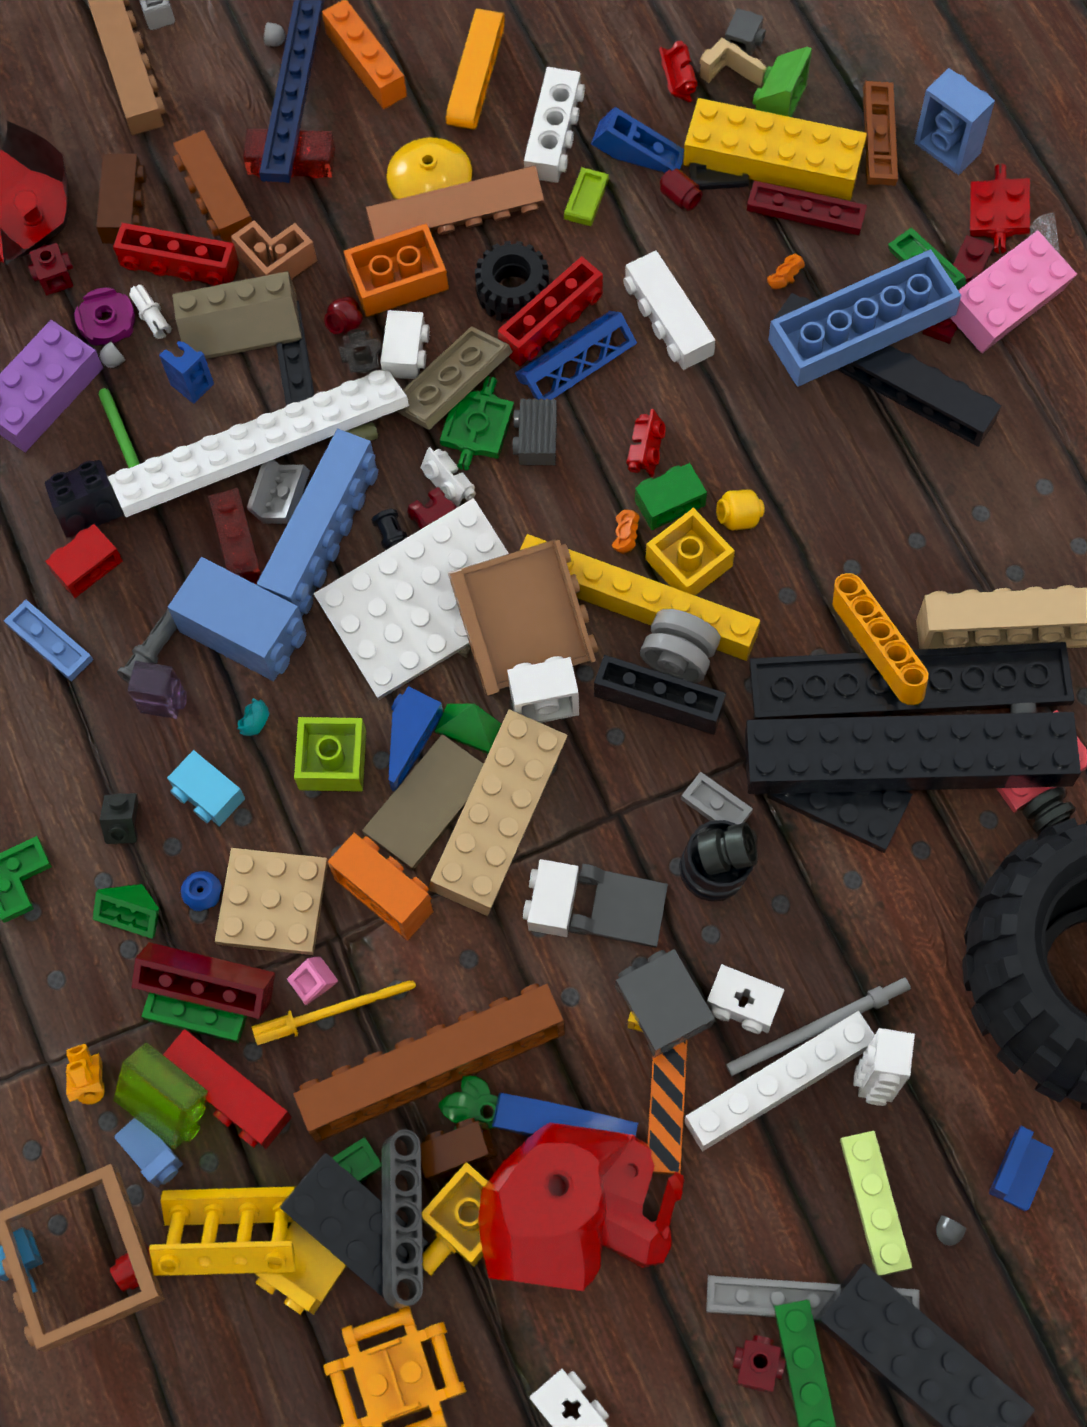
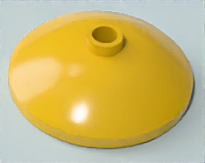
[387,138,472,200]

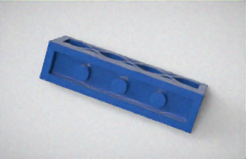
[515,311,637,400]

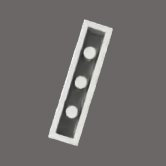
[623,250,715,370]

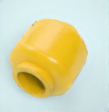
[716,489,764,530]

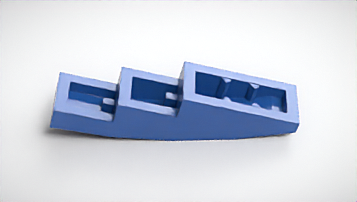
[492,1093,638,1137]

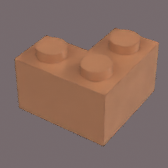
[231,220,317,279]

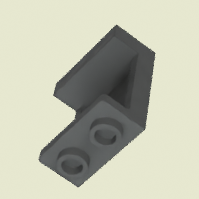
[615,949,715,1058]

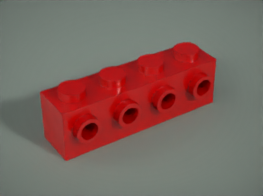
[113,223,239,286]
[498,256,603,366]
[158,1029,292,1149]

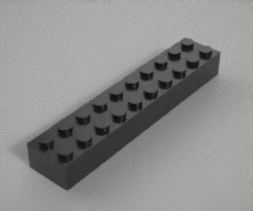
[744,712,1081,794]

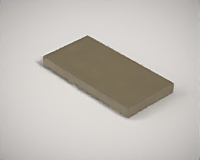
[395,326,513,430]
[362,734,483,871]

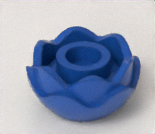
[181,871,222,911]

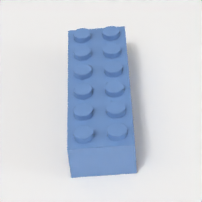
[768,249,962,387]
[256,428,378,617]

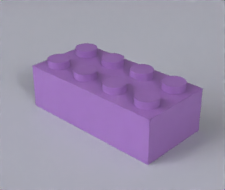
[0,320,103,452]

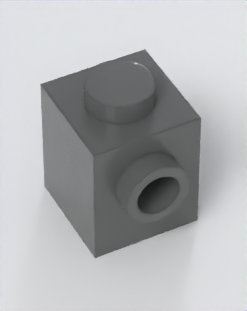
[725,8,766,57]

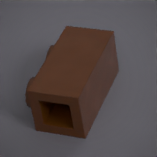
[420,1118,498,1180]

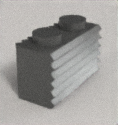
[513,398,557,465]

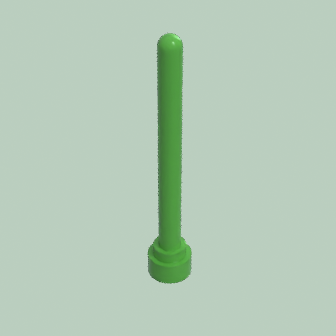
[98,388,157,510]

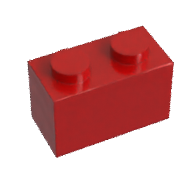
[45,524,123,599]

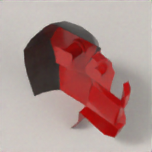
[0,121,68,265]

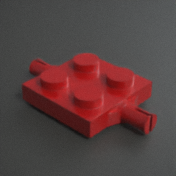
[970,164,1030,254]

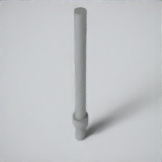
[726,977,911,1076]

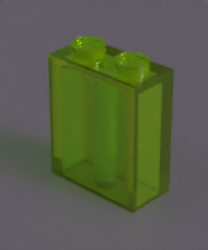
[114,1042,208,1150]

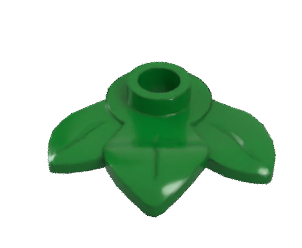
[438,1076,498,1130]

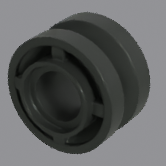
[1022,787,1076,834]

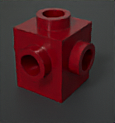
[28,243,74,296]
[732,1335,786,1394]

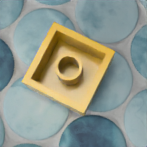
[646,508,735,595]

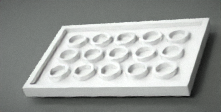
[314,498,509,700]

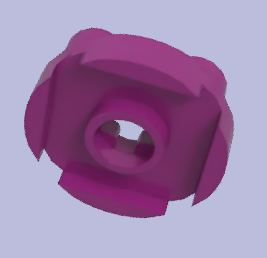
[74,288,135,346]

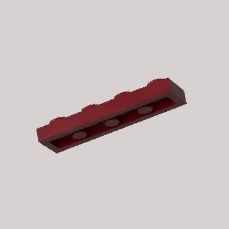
[746,180,867,236]
[922,235,994,344]

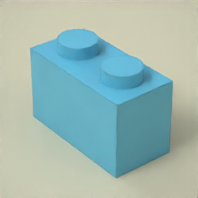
[167,750,245,827]

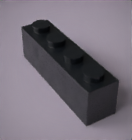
[594,655,726,735]

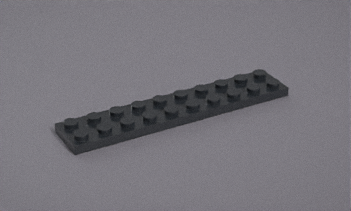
[749,642,1074,720]

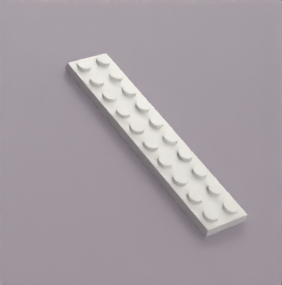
[108,370,409,517]

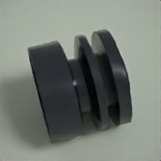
[679,820,754,902]

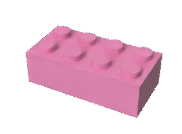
[950,230,1077,354]

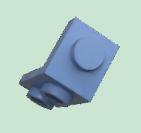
[115,1115,183,1188]

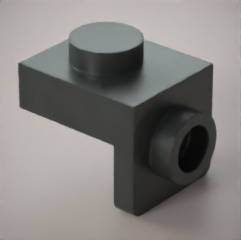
[100,793,139,844]

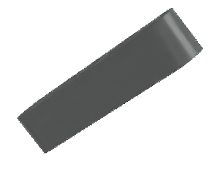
[381,1129,423,1309]

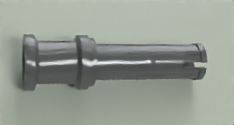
[117,608,177,688]

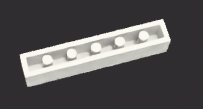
[684,1010,875,1152]

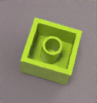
[294,717,366,791]

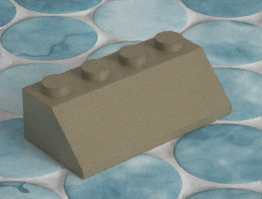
[172,271,302,359]

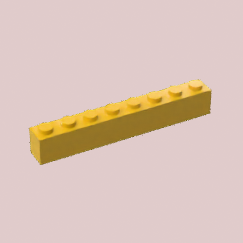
[520,534,760,661]

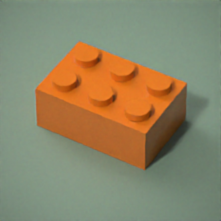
[343,223,449,317]
[327,833,433,941]

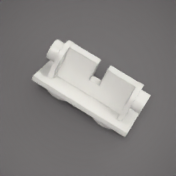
[420,447,476,508]

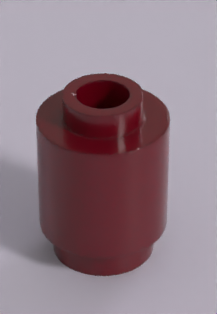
[660,168,703,211]

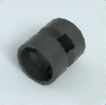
[698,823,758,875]

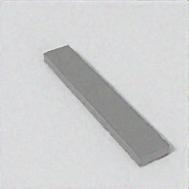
[706,1275,919,1320]

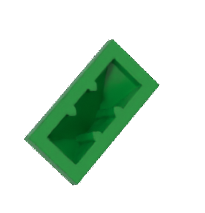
[435,704,502,754]
[92,884,159,939]

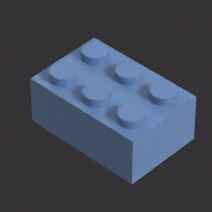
[914,68,995,175]

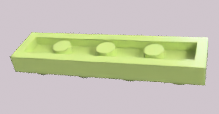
[840,1130,912,1276]

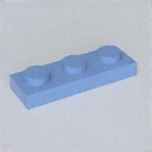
[4,600,93,682]

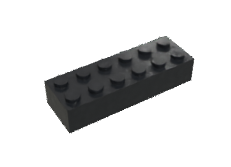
[814,1263,1035,1427]

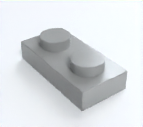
[681,772,753,824]

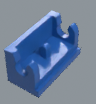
[159,341,214,404]

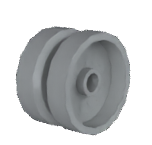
[640,609,721,683]

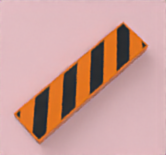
[647,1040,687,1175]

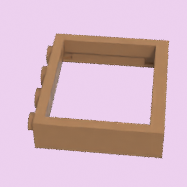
[0,1164,165,1352]

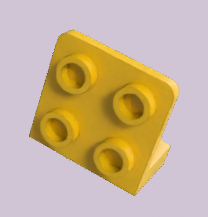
[254,1221,346,1315]

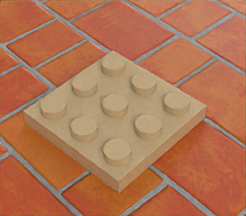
[215,848,328,955]

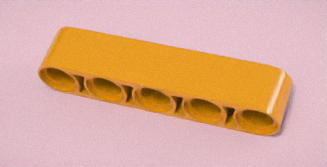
[446,9,505,130]
[832,573,929,705]

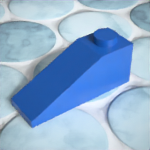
[591,107,684,173]
[388,686,443,791]

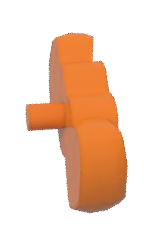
[767,254,805,289]
[612,509,640,554]

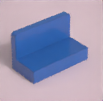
[989,1126,1053,1211]

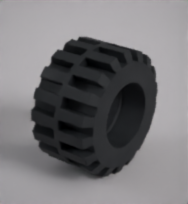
[475,241,549,322]

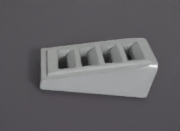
[140,0,175,30]

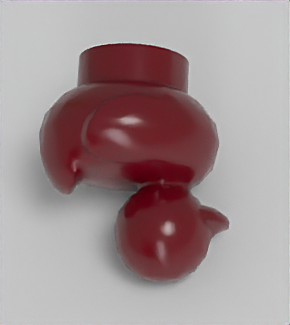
[324,296,363,335]

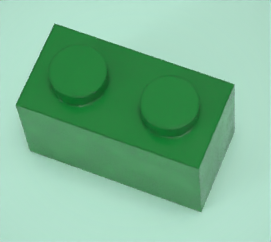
[635,463,707,531]

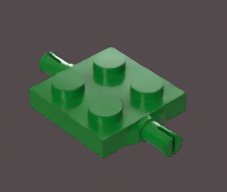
[440,376,515,471]

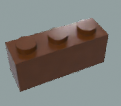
[96,154,146,244]

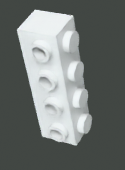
[853,1028,915,1106]

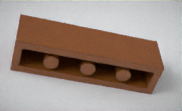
[172,130,252,243]

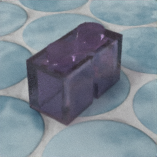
[128,661,187,719]

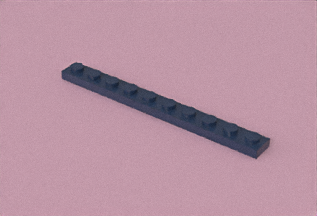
[260,0,325,183]

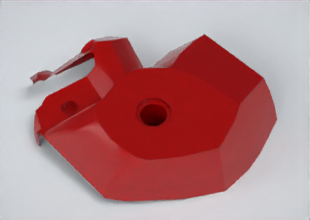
[479,1122,685,1292]

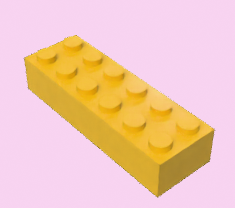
[683,98,867,201]

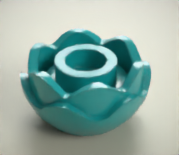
[237,698,270,736]

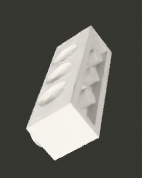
[524,67,585,183]

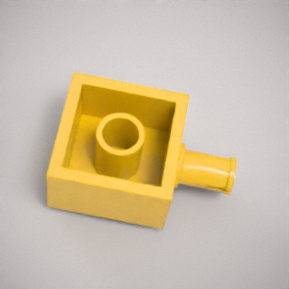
[422,1162,488,1276]

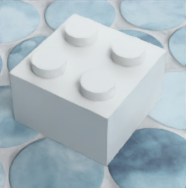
[507,656,579,723]

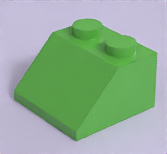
[752,47,812,117]

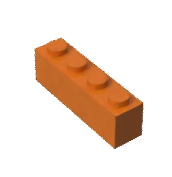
[322,0,407,109]

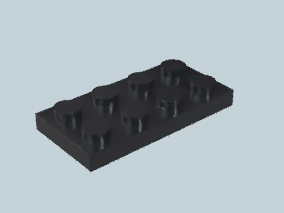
[767,791,913,853]
[279,1153,430,1298]

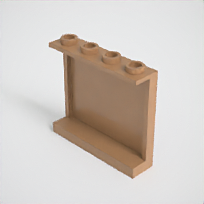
[448,539,598,696]

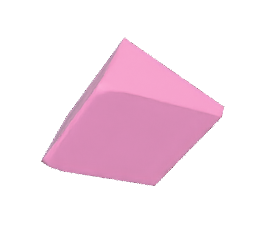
[287,956,338,1005]

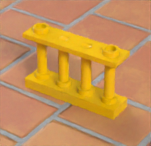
[149,1186,296,1276]

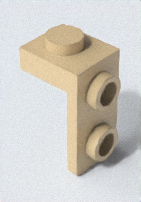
[699,38,767,87]

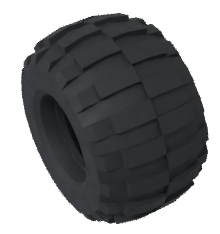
[962,818,1087,1110]

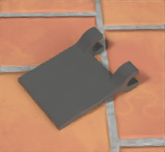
[569,864,668,948]

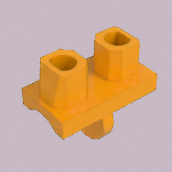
[66,1044,105,1105]

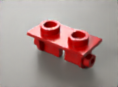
[659,41,698,103]
[626,409,666,477]

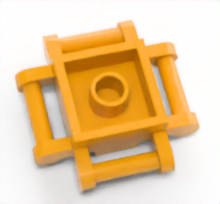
[323,1306,466,1427]

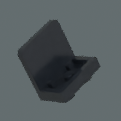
[45,460,123,538]

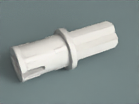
[129,285,172,339]

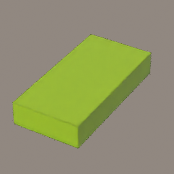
[564,167,609,226]

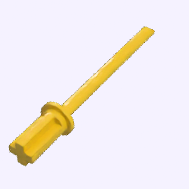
[251,981,416,1046]

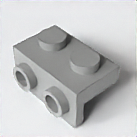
[247,459,310,524]

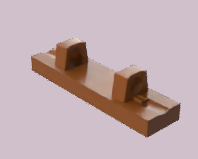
[863,81,898,186]

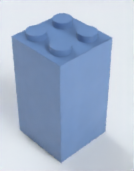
[167,557,306,681]

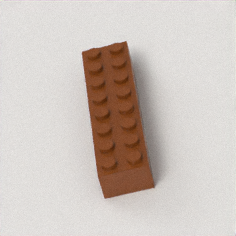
[293,983,565,1143]

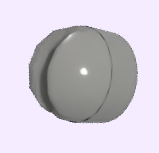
[264,22,285,47]
[100,341,126,368]

